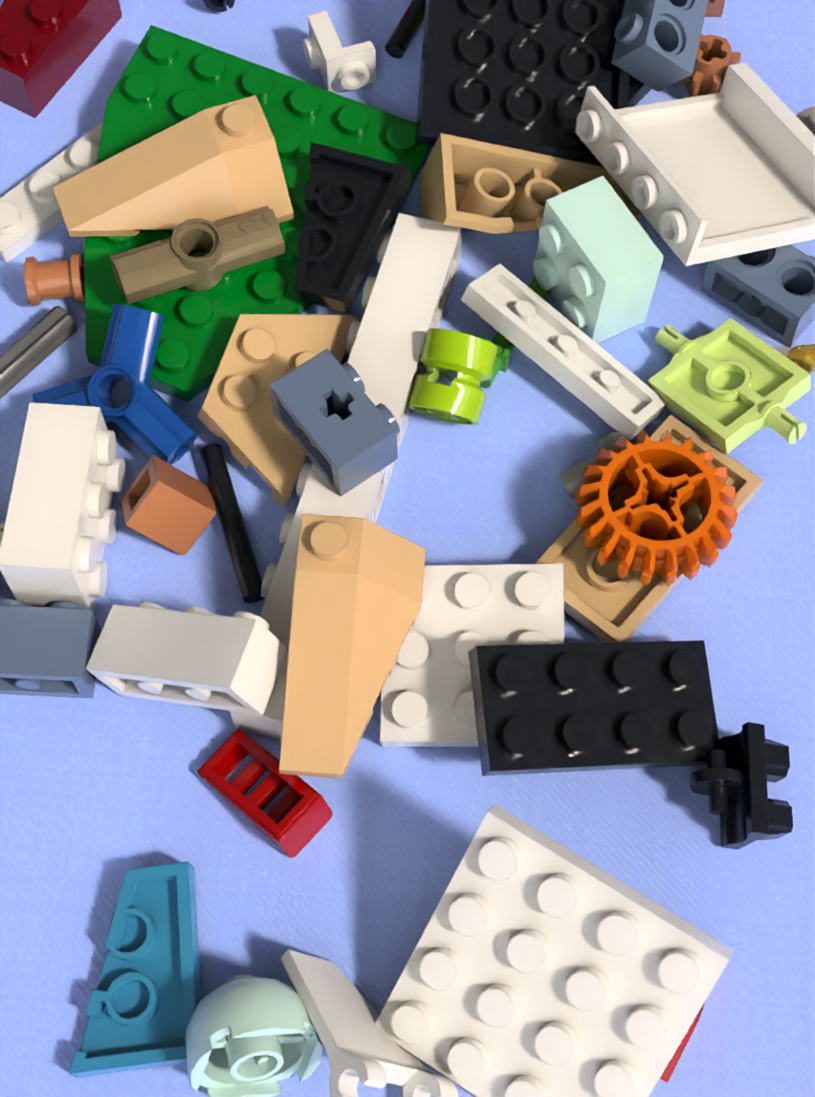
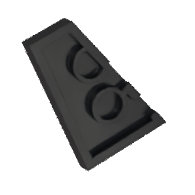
[294,142,411,314]

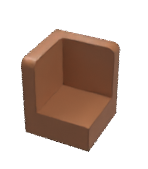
[121,455,217,555]

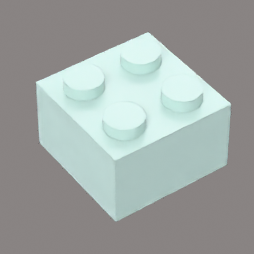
[533,176,664,344]

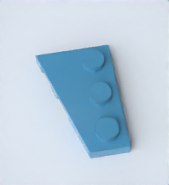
[68,861,201,1078]

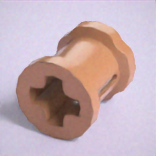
[24,253,85,306]

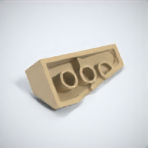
[52,95,294,237]
[419,133,642,234]
[279,514,426,779]

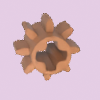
[677,35,741,97]

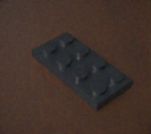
[468,640,721,776]

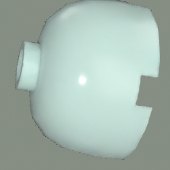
[186,975,323,1097]

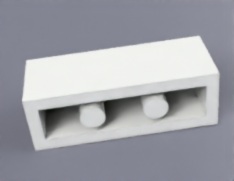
[85,602,288,715]

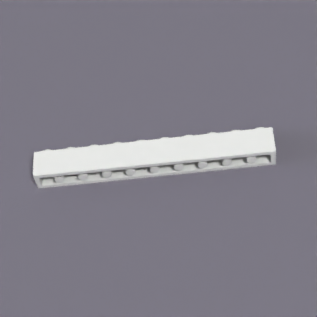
[230,213,462,740]

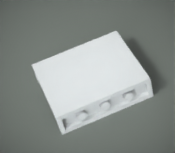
[575,62,815,266]

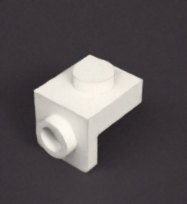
[302,10,377,93]

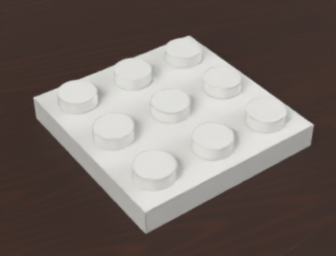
[380,563,565,747]

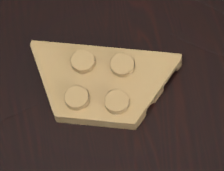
[197,314,358,506]

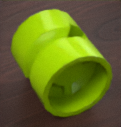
[407,328,499,426]

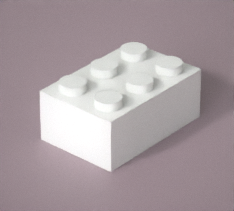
[0,402,125,611]

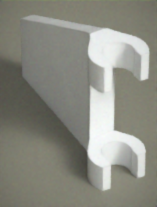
[280,949,458,1097]

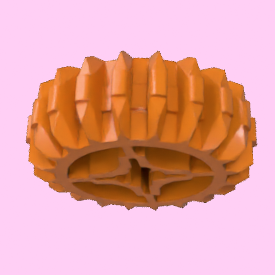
[575,429,738,587]

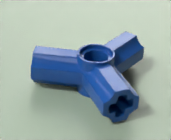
[32,304,199,465]

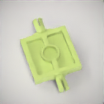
[648,318,811,454]

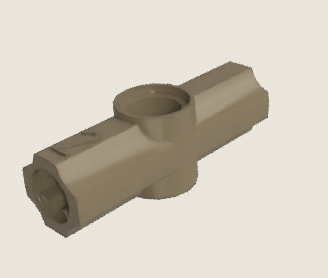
[110,206,285,305]

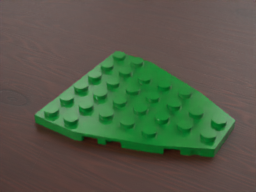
[84,25,432,402]

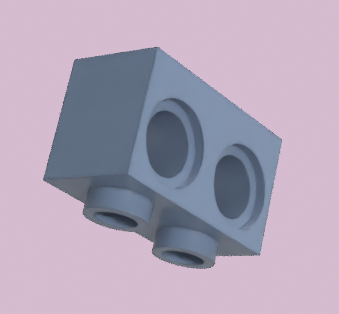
[611,0,708,92]
[701,245,815,348]

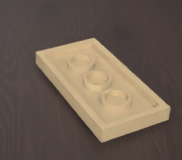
[534,414,763,643]

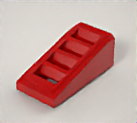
[196,727,333,858]

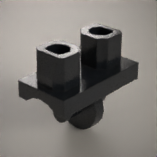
[690,722,793,850]

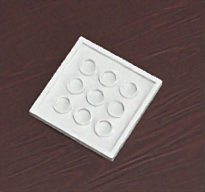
[375,804,734,1097]

